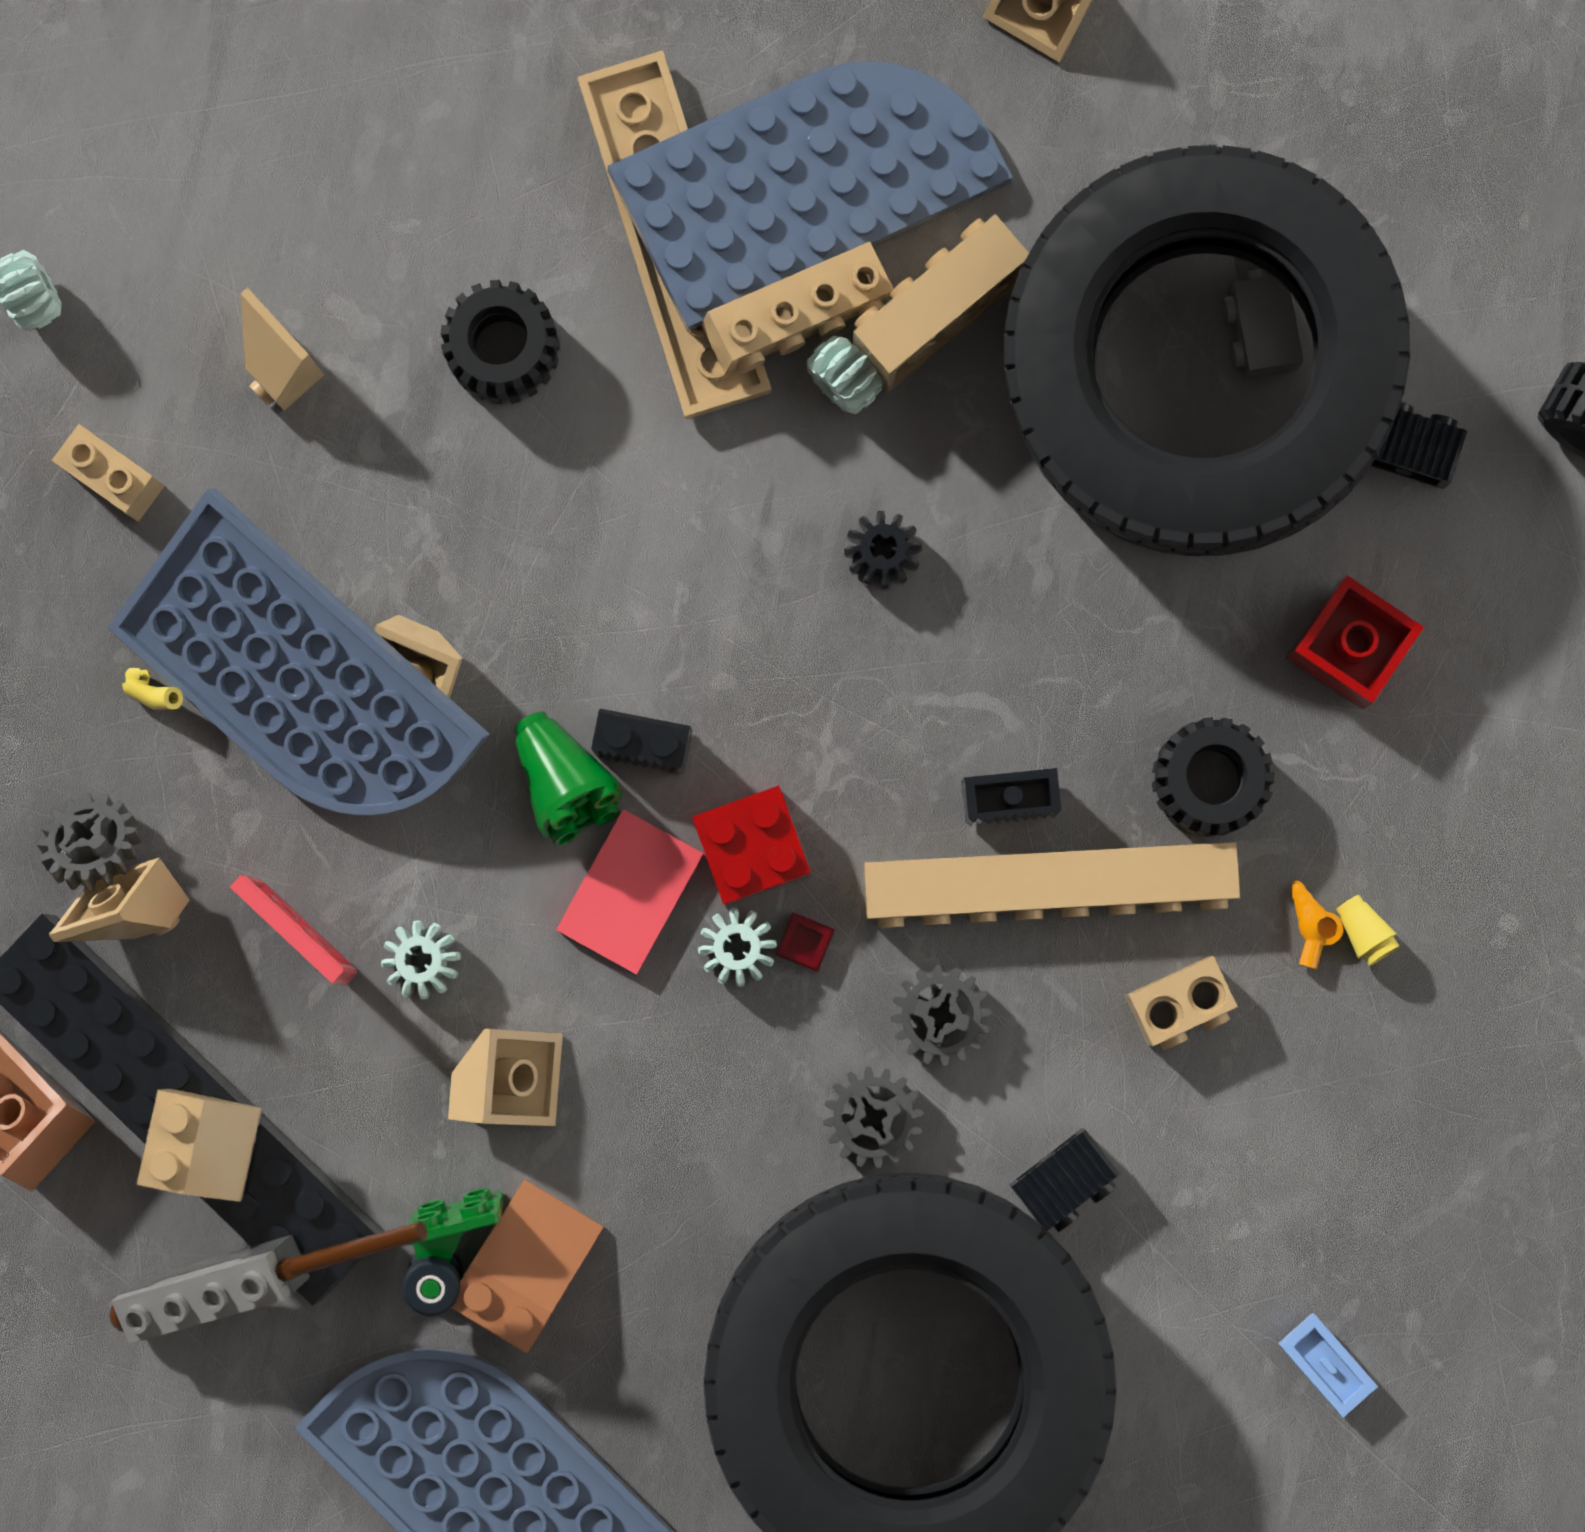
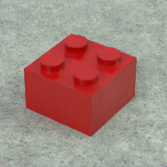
[1286,575,1424,709]
[692,785,811,906]

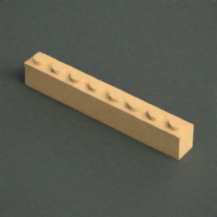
[864,842,1240,928]

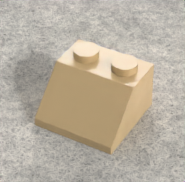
[137,1089,262,1202]

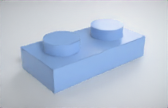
[1278,1313,1378,1418]

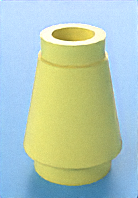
[1336,895,1400,966]

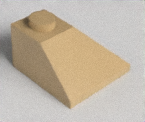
[983,0,1093,62]
[241,287,324,411]
[374,615,462,698]
[49,857,190,942]
[448,1029,563,1126]

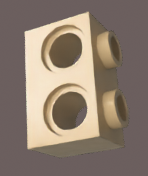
[51,424,164,522]
[1124,956,1238,1051]

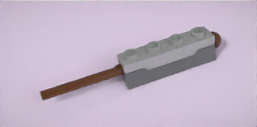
[110,1221,428,1344]

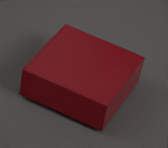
[775,912,835,972]

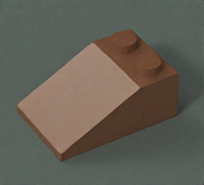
[0,1031,96,1192]
[451,1179,604,1354]

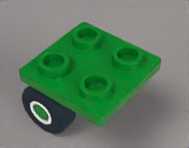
[402,1188,504,1316]

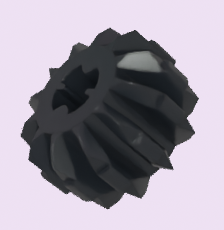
[844,511,922,590]

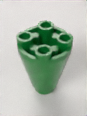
[514,712,623,846]

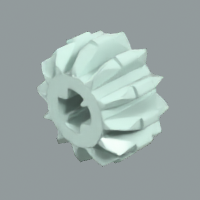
[0,250,62,332]
[807,335,883,414]
[698,908,777,987]
[381,920,461,999]

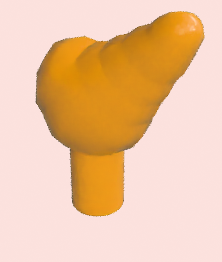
[1291,880,1343,970]

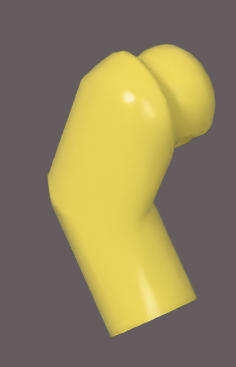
[122,668,183,710]

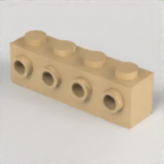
[701,241,894,374]

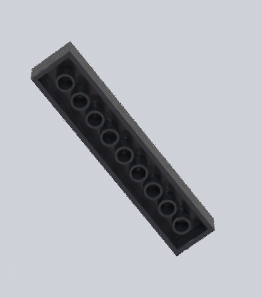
[0,914,385,1306]

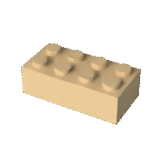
[853,214,1029,393]

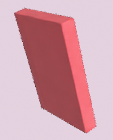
[556,809,704,975]
[230,875,358,985]

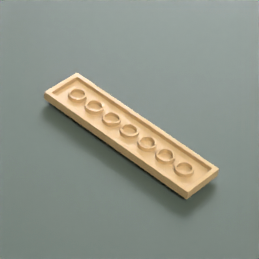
[577,50,772,420]

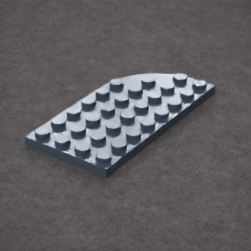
[608,61,1013,332]
[107,488,490,815]
[294,1348,674,1532]

